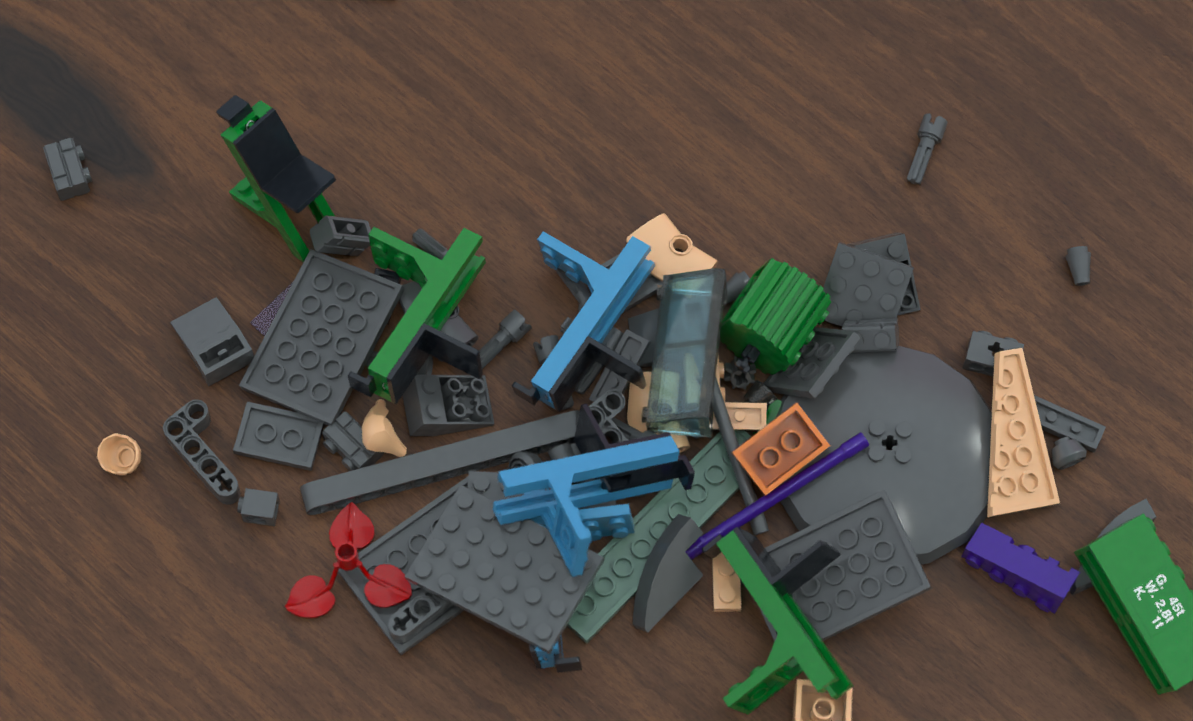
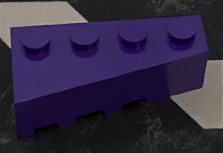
[961,523,1080,614]

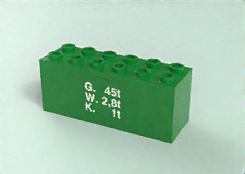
[1074,513,1193,695]

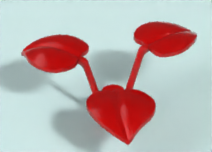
[285,502,412,618]

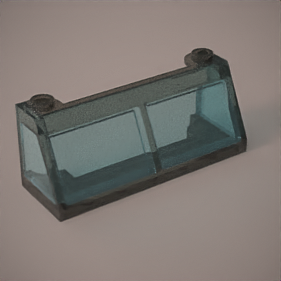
[642,268,728,437]

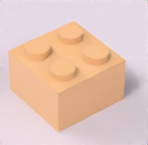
[793,679,853,721]

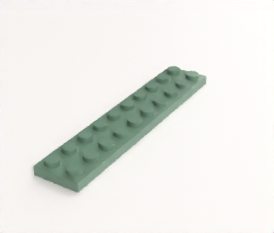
[567,430,751,644]

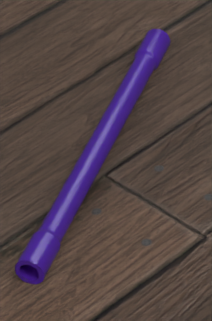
[685,432,870,560]

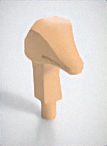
[362,399,407,457]

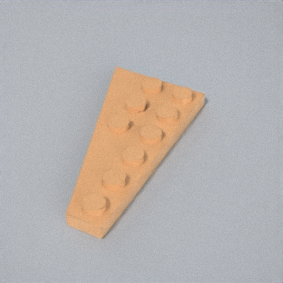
[987,348,1060,518]

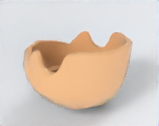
[97,433,141,476]

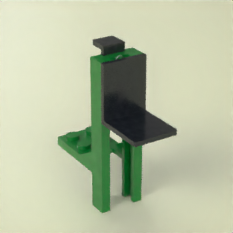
[216,95,336,262]
[348,227,486,404]
[701,527,853,715]

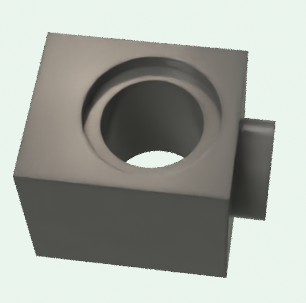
[238,488,280,526]

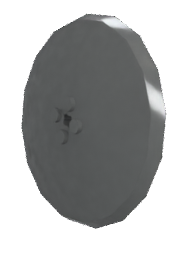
[776,346,992,564]

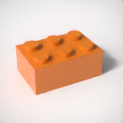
[731,403,830,496]

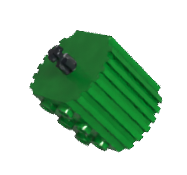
[714,258,831,375]

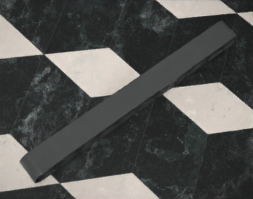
[300,410,580,515]

